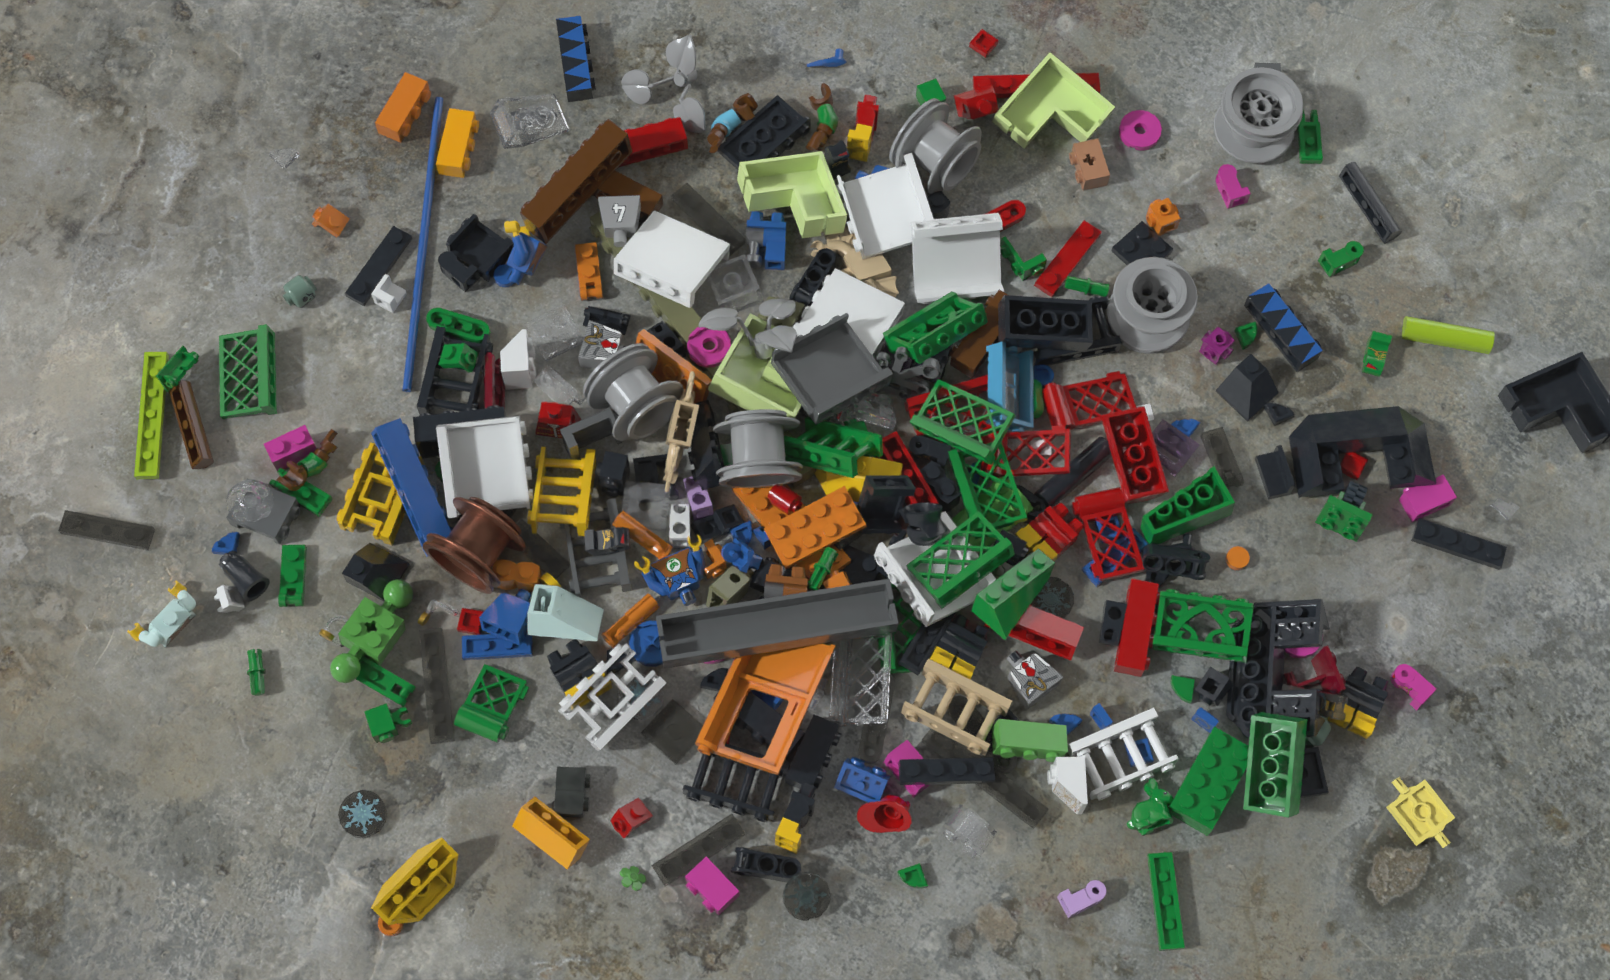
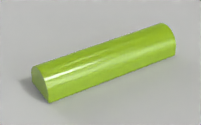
[1401,316,1495,354]

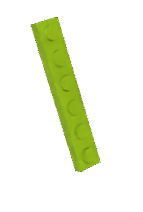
[134,352,169,480]

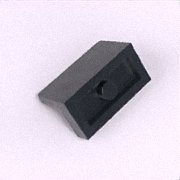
[1255,445,1295,500]

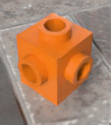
[1146,198,1181,236]

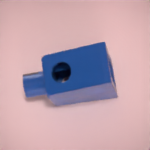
[479,589,531,646]

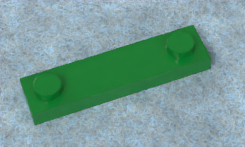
[1147,852,1185,951]

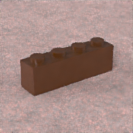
[593,171,663,223]
[949,289,1008,379]

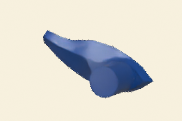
[807,48,847,67]

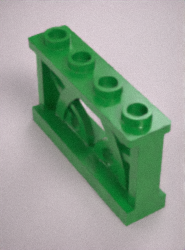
[883,291,988,364]
[1153,589,1254,663]

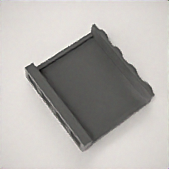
[771,313,893,425]

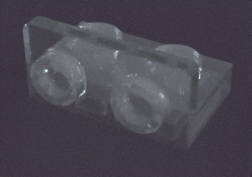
[534,365,586,405]

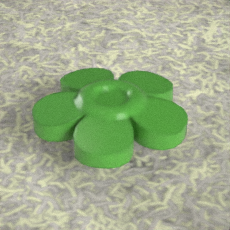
[620,866,646,891]

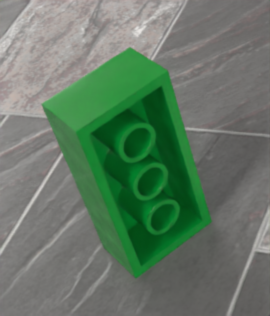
[1243,712,1307,818]
[1169,726,1249,836]

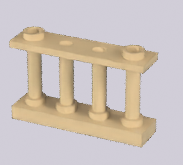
[901,659,1012,756]

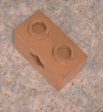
[1069,138,1110,191]

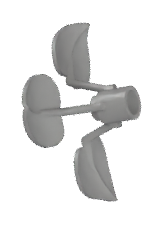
[621,35,706,133]
[699,299,797,359]

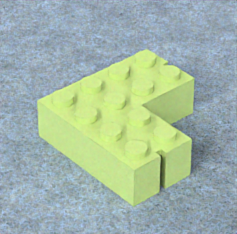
[992,53,1115,149]
[737,151,847,238]
[708,313,802,432]

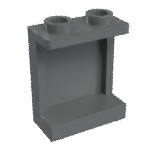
[560,408,622,460]
[226,478,301,545]

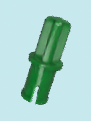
[1065,276,1109,297]
[807,547,838,591]
[247,649,266,696]

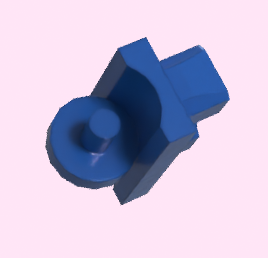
[721,537,762,573]

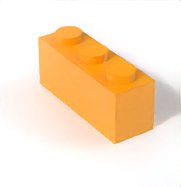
[436,108,479,178]
[512,796,590,870]

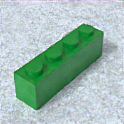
[971,549,1055,640]

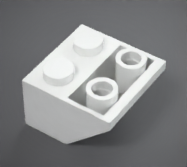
[500,329,536,390]

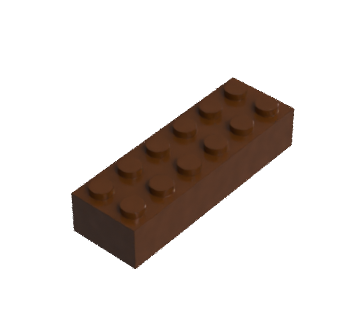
[520,119,633,244]

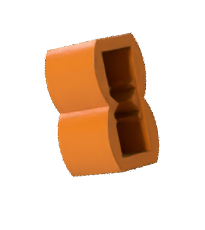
[492,560,542,592]

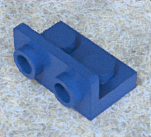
[834,757,891,803]

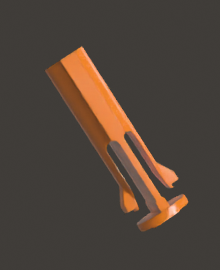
[612,510,673,560]
[601,594,660,648]

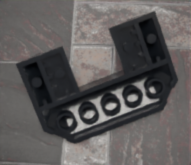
[1289,406,1436,498]
[1226,599,1330,738]

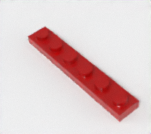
[972,73,1101,98]

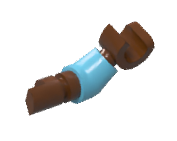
[707,93,758,153]

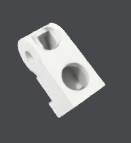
[669,504,691,548]

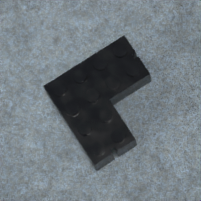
[1498,352,1610,453]

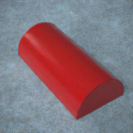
[1101,406,1169,504]

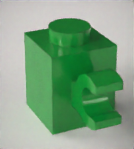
[364,703,412,743]

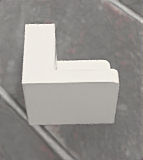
[371,274,407,313]

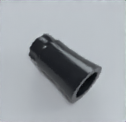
[218,550,270,602]

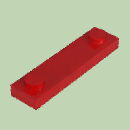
[1034,220,1102,298]

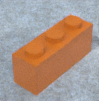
[375,72,431,143]

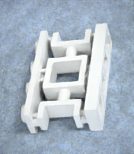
[558,643,666,751]

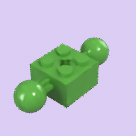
[330,579,413,683]

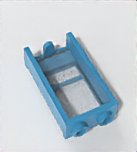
[986,342,1034,432]

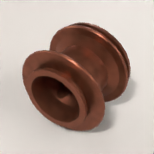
[422,497,526,594]

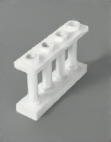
[1068,708,1179,801]

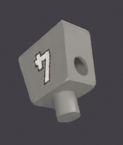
[598,195,641,247]

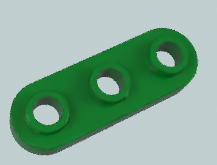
[426,308,491,343]

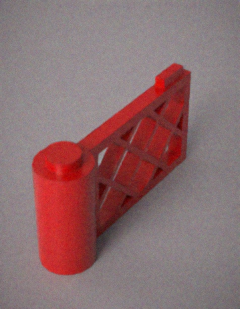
[1042,371,1137,431]
[980,425,1071,479]
[1072,487,1145,581]

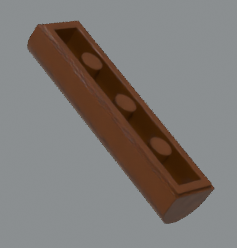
[169,380,214,469]

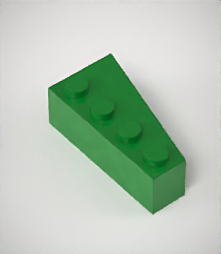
[1140,466,1235,544]

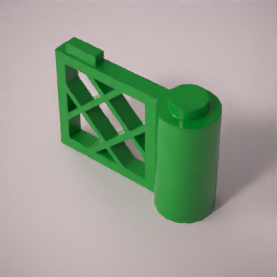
[454,664,529,743]

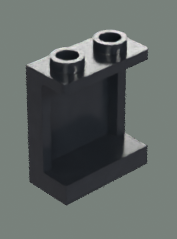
[446,214,514,282]
[857,475,916,534]

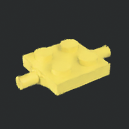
[1386,777,1455,848]

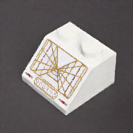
[1047,757,1088,814]

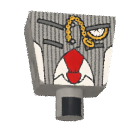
[578,320,626,368]
[1007,650,1063,710]

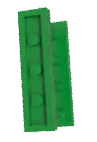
[784,417,883,478]

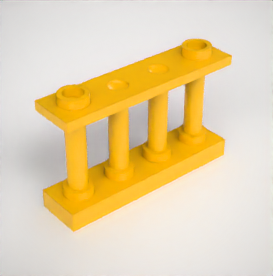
[527,446,596,536]

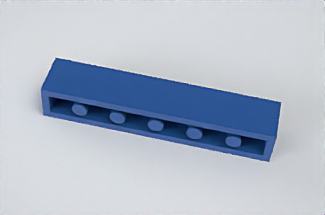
[371,418,453,557]

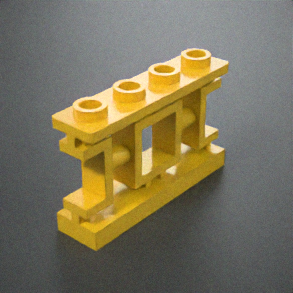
[336,442,424,545]

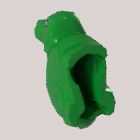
[1126,778,1173,836]

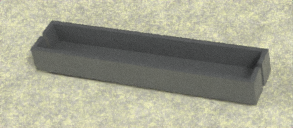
[656,579,898,669]

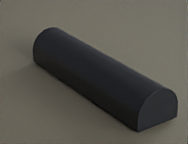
[1339,162,1402,244]
[1034,437,1112,508]

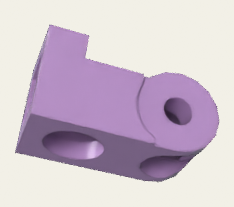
[683,476,713,521]
[1057,880,1106,919]

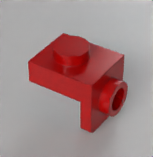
[610,797,653,838]

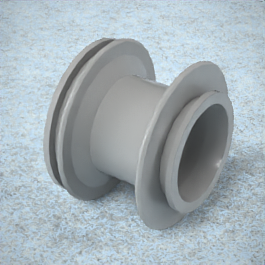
[1214,67,1303,163]
[889,98,982,195]
[1107,257,1198,354]
[583,343,683,441]
[713,409,803,488]

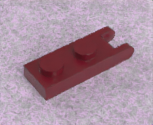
[484,352,505,409]

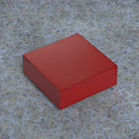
[969,29,999,58]
[1340,452,1368,481]
[457,608,484,635]

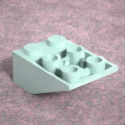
[528,584,604,641]

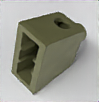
[706,566,754,607]

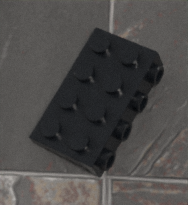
[717,95,811,170]

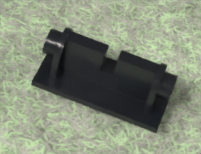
[583,306,631,335]

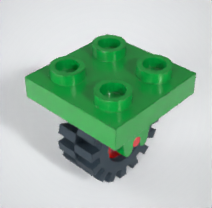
[1315,480,1373,542]

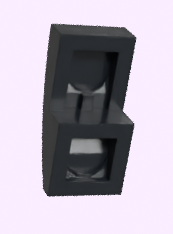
[691,504,744,544]

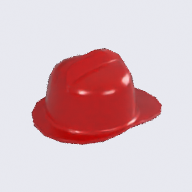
[857,795,912,833]

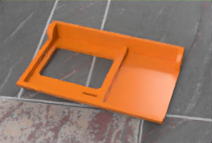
[695,644,836,775]

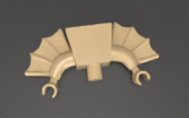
[810,226,899,298]
[663,371,699,492]

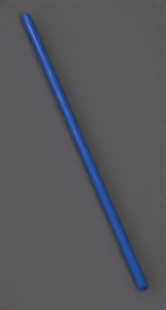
[402,97,444,392]

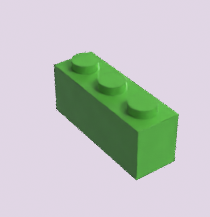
[992,719,1068,762]

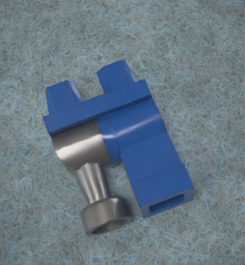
[744,211,786,270]

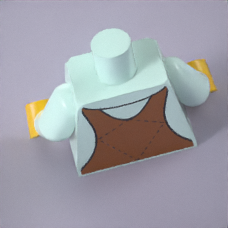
[127,580,196,648]

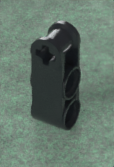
[789,248,835,308]
[1142,543,1211,580]
[731,847,801,883]

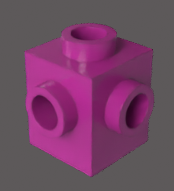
[1199,326,1235,365]

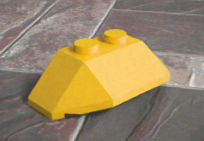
[814,456,903,502]
[371,837,459,925]

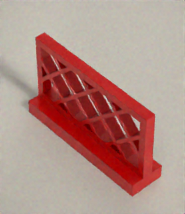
[904,375,992,444]

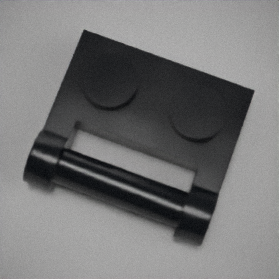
[633,454,679,503]

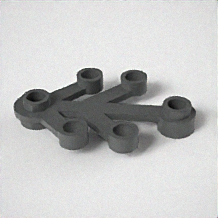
[873,347,940,400]

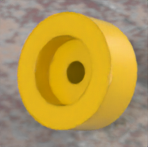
[539,572,562,588]

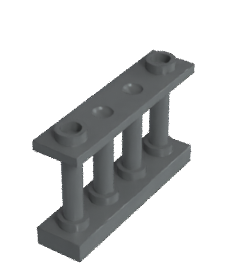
[560,498,631,598]

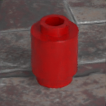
[768,484,803,515]

